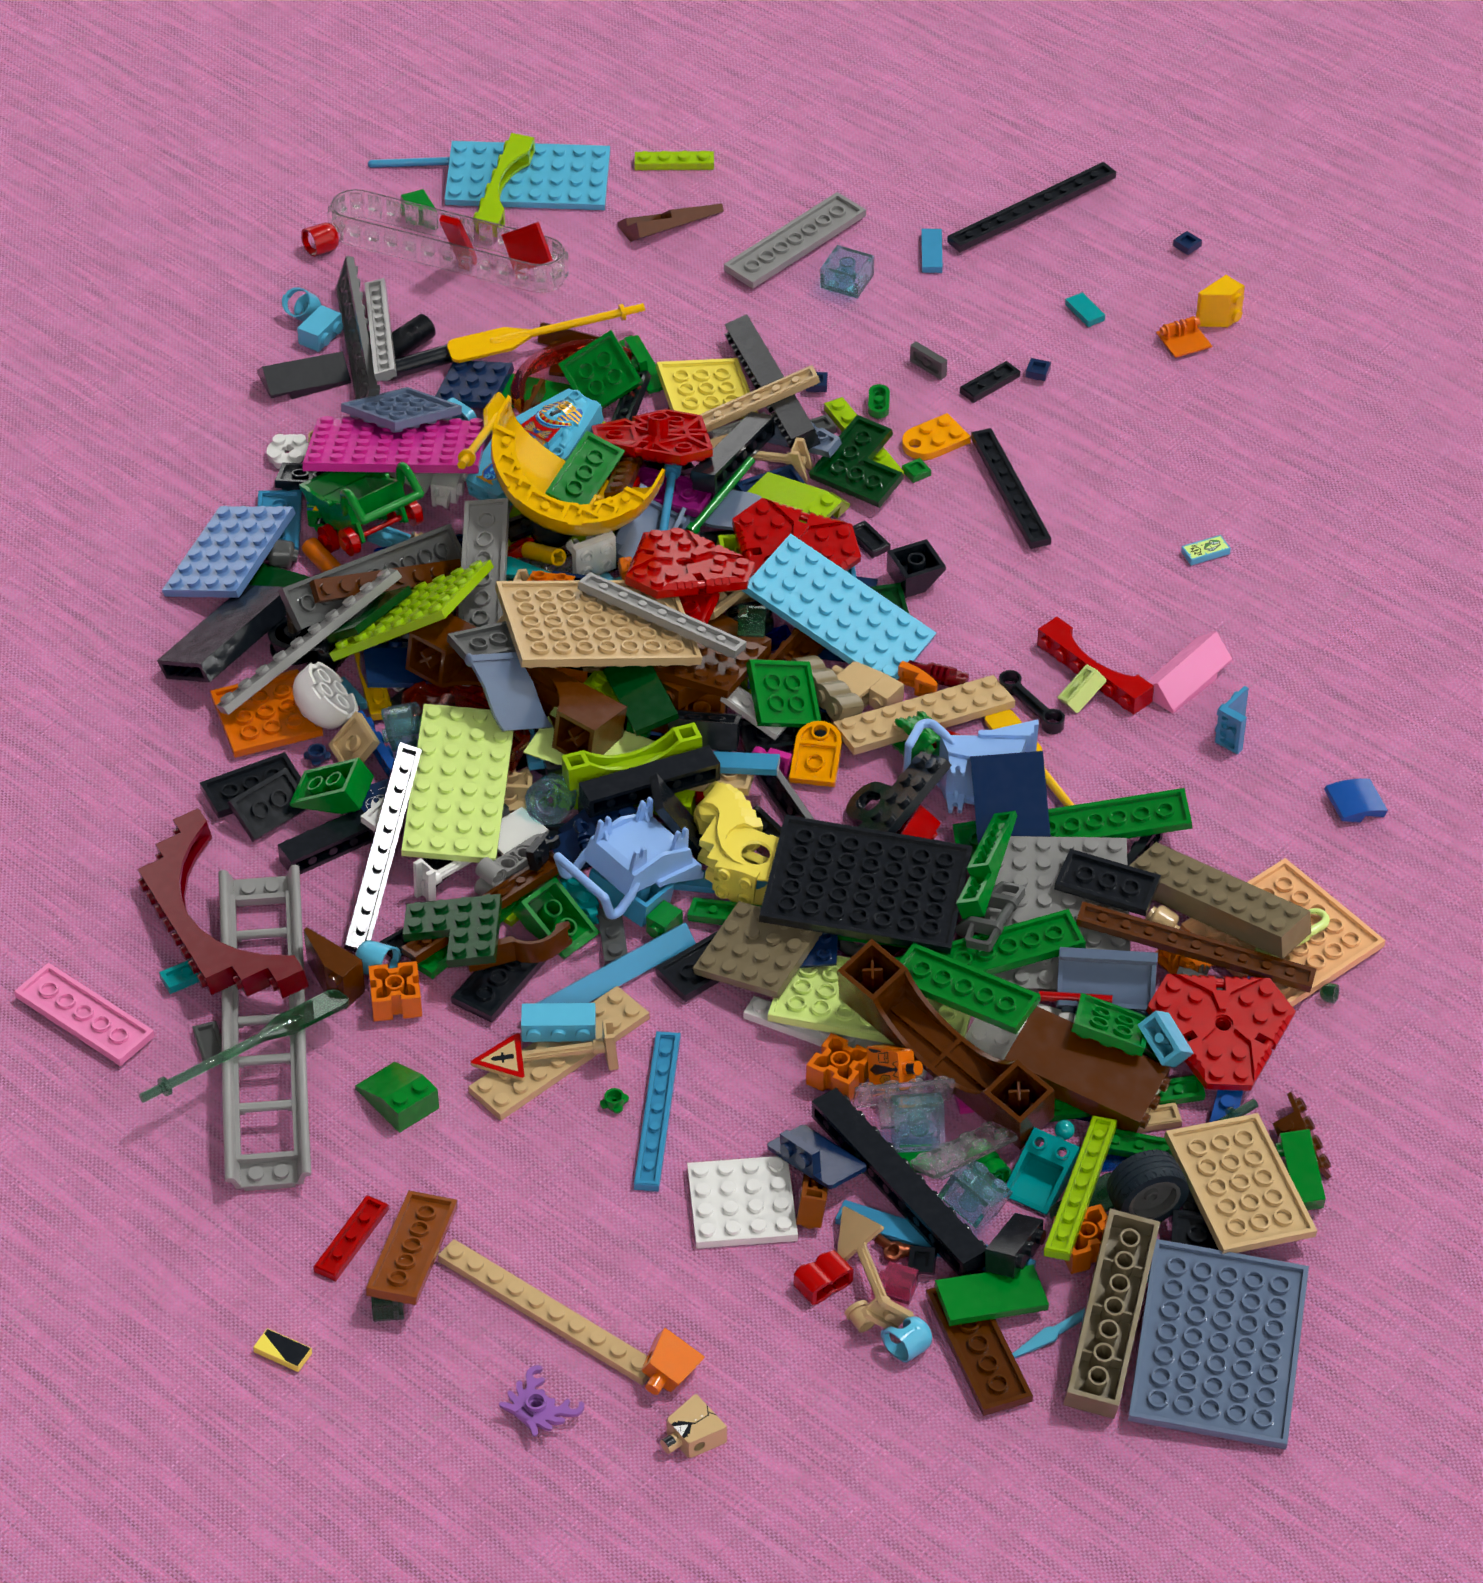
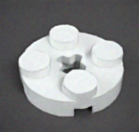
[267,434,309,469]

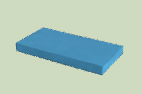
[257,490,302,554]

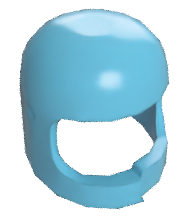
[282,287,321,322]
[355,940,401,976]
[881,1316,932,1363]

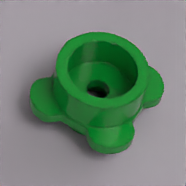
[600,1088,629,1113]

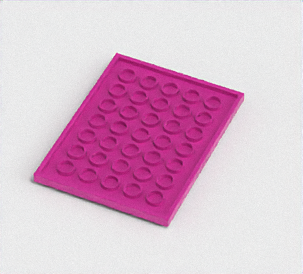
[303,416,486,474]

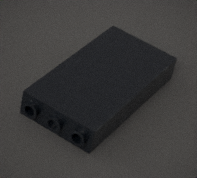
[157,585,286,682]

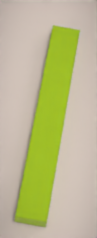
[1044,1116,1117,1261]

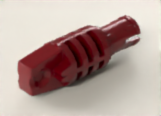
[908,660,969,687]

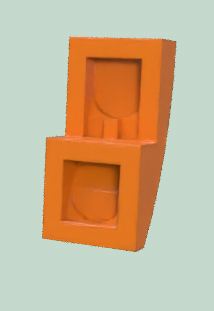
[898,661,938,697]

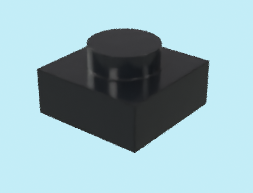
[908,1246,937,1275]

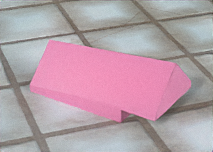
[1147,631,1232,713]

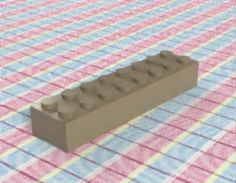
[1129,842,1311,959]
[1063,1209,1160,1419]

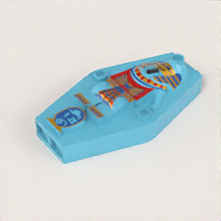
[466,388,604,506]

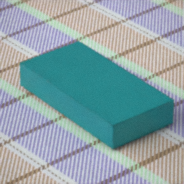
[1065,292,1106,327]

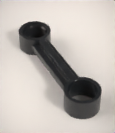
[999,670,1065,734]

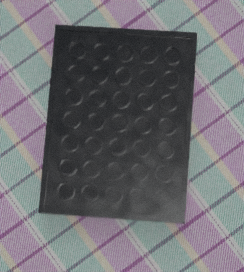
[759,815,972,954]

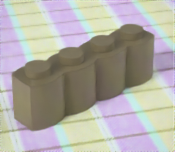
[791,655,864,721]

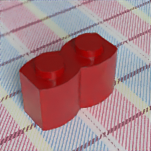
[794,1250,854,1305]

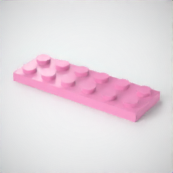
[14,962,155,1066]

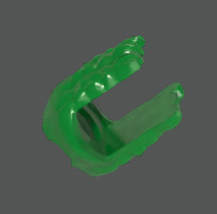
[892,711,940,763]

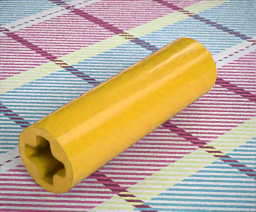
[521,541,566,566]

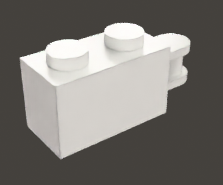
[430,473,468,509]

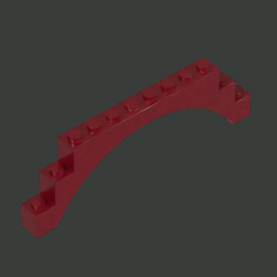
[137,808,309,999]

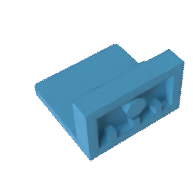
[1215,686,1249,755]

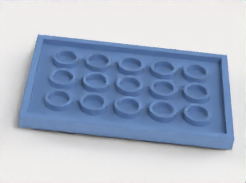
[162,506,296,598]

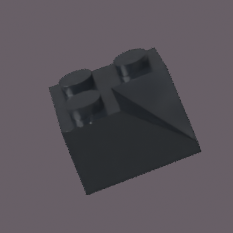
[887,539,946,598]

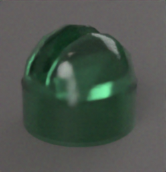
[1320,983,1339,1004]

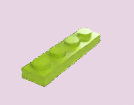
[635,151,714,170]

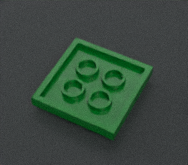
[558,330,643,410]
[746,659,821,728]
[1071,993,1148,1057]

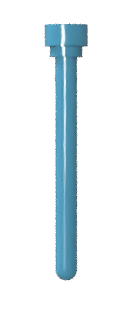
[368,157,450,168]
[659,464,682,531]

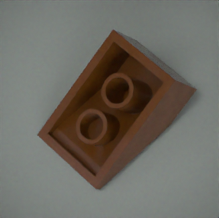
[304,927,365,1009]

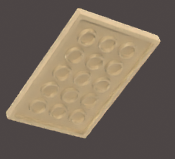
[1164,1113,1317,1253]

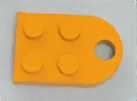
[902,413,971,460]
[789,721,842,787]

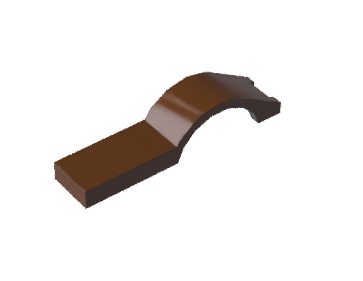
[467,921,572,972]

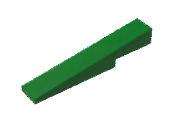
[956,811,1017,919]

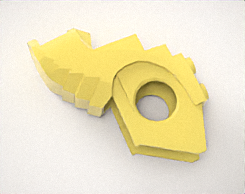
[693,781,779,905]

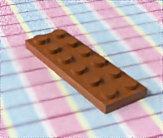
[366,1190,458,1305]

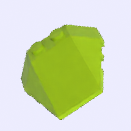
[747,472,850,523]

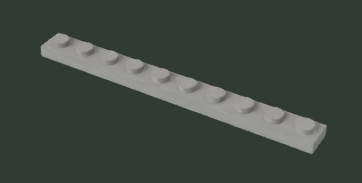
[364,278,397,382]
[216,568,402,715]

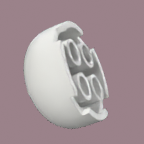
[293,662,358,729]

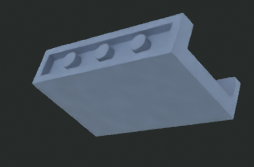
[615,483,687,560]
[1056,947,1158,1016]

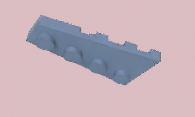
[768,422,842,458]

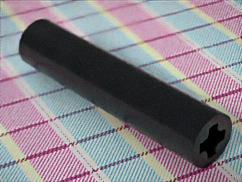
[391,344,454,380]

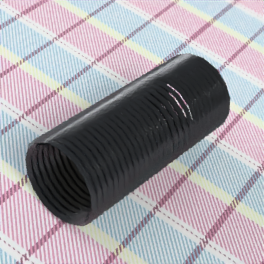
[392,314,436,359]

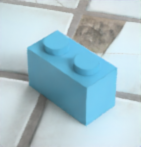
[297,305,343,352]
[1138,1011,1193,1067]

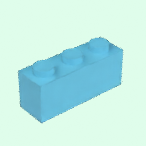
[521,1003,596,1042]

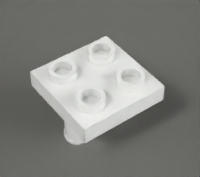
[566,532,616,575]

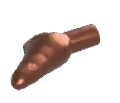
[874,1234,912,1262]

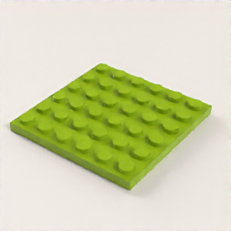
[330,560,494,661]

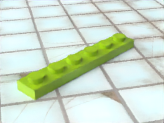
[824,397,904,476]

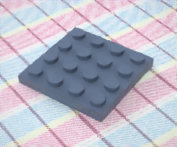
[341,387,462,432]

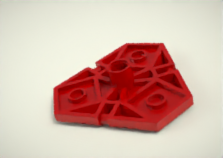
[591,409,713,466]
[732,498,861,600]
[625,528,755,599]
[1146,974,1296,1091]

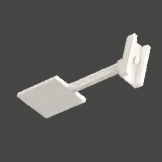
[413,807,549,902]

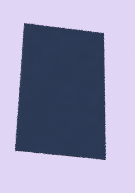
[970,751,1051,845]

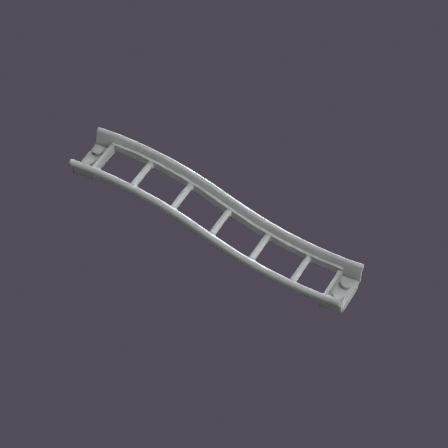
[218,865,311,1191]

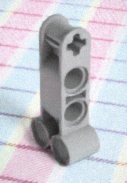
[474,834,543,896]

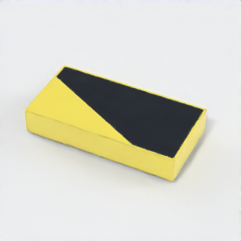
[253,1328,312,1372]

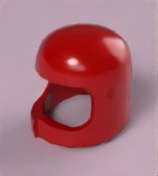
[301,222,339,257]

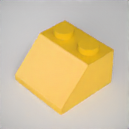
[1196,275,1245,327]

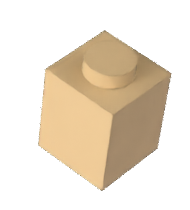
[869,674,904,709]

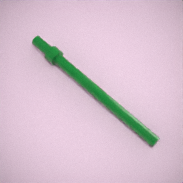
[684,456,755,534]

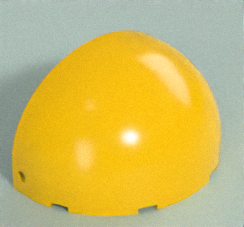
[491,395,665,536]

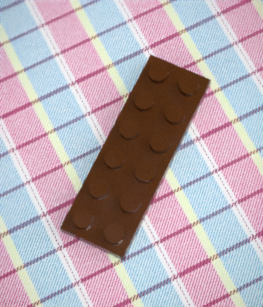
[926,1287,1033,1416]

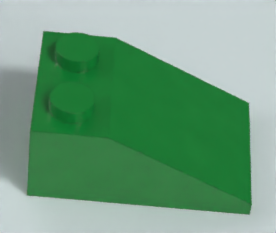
[290,757,374,814]
[513,877,600,959]
[355,1062,439,1133]

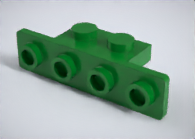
[619,335,663,394]

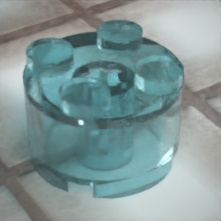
[381,702,422,752]
[525,773,577,825]

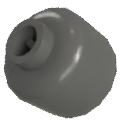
[266,539,299,569]

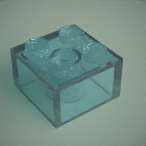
[820,245,875,299]
[891,1092,945,1153]
[938,1160,1013,1229]

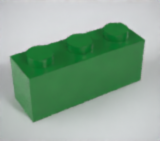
[1275,1129,1326,1211]

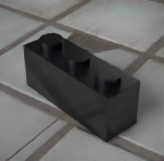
[985,1213,1046,1278]

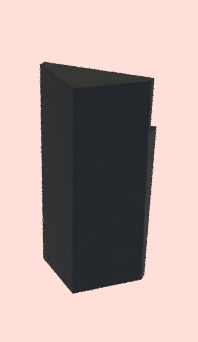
[257,351,351,399]

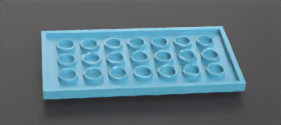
[445,141,611,210]
[742,534,936,680]

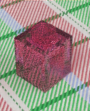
[879,1261,919,1305]

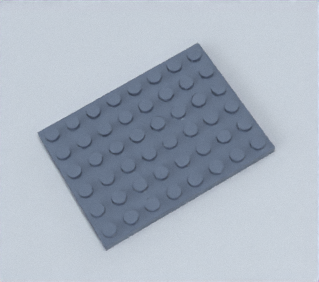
[1128,1239,1309,1450]

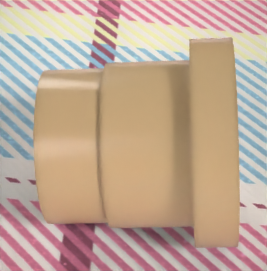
[844,1300,875,1333]

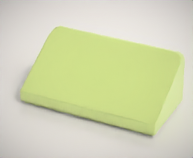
[1057,665,1106,713]

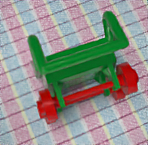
[299,462,424,556]

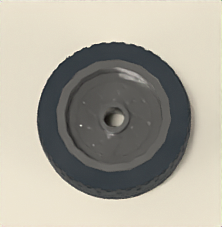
[1106,1149,1189,1222]

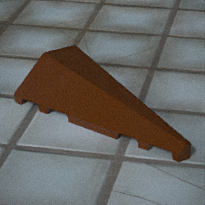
[617,203,724,242]

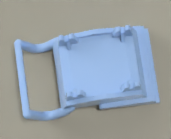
[903,719,1039,814]
[553,797,704,919]

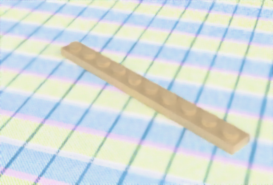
[438,1239,649,1386]

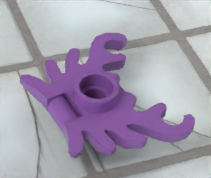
[499,1365,584,1437]

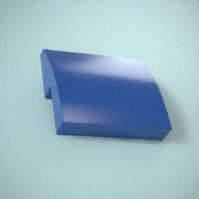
[1324,778,1388,823]

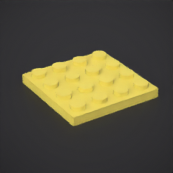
[656,358,758,419]

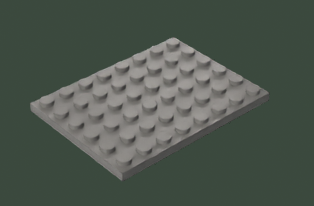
[984,836,1130,994]

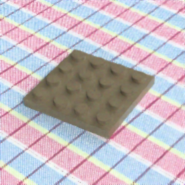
[693,901,822,999]

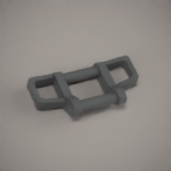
[955,881,1025,952]

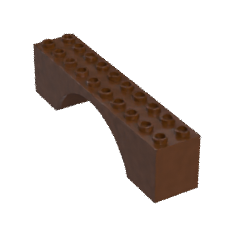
[405,613,627,755]
[837,939,1055,1150]

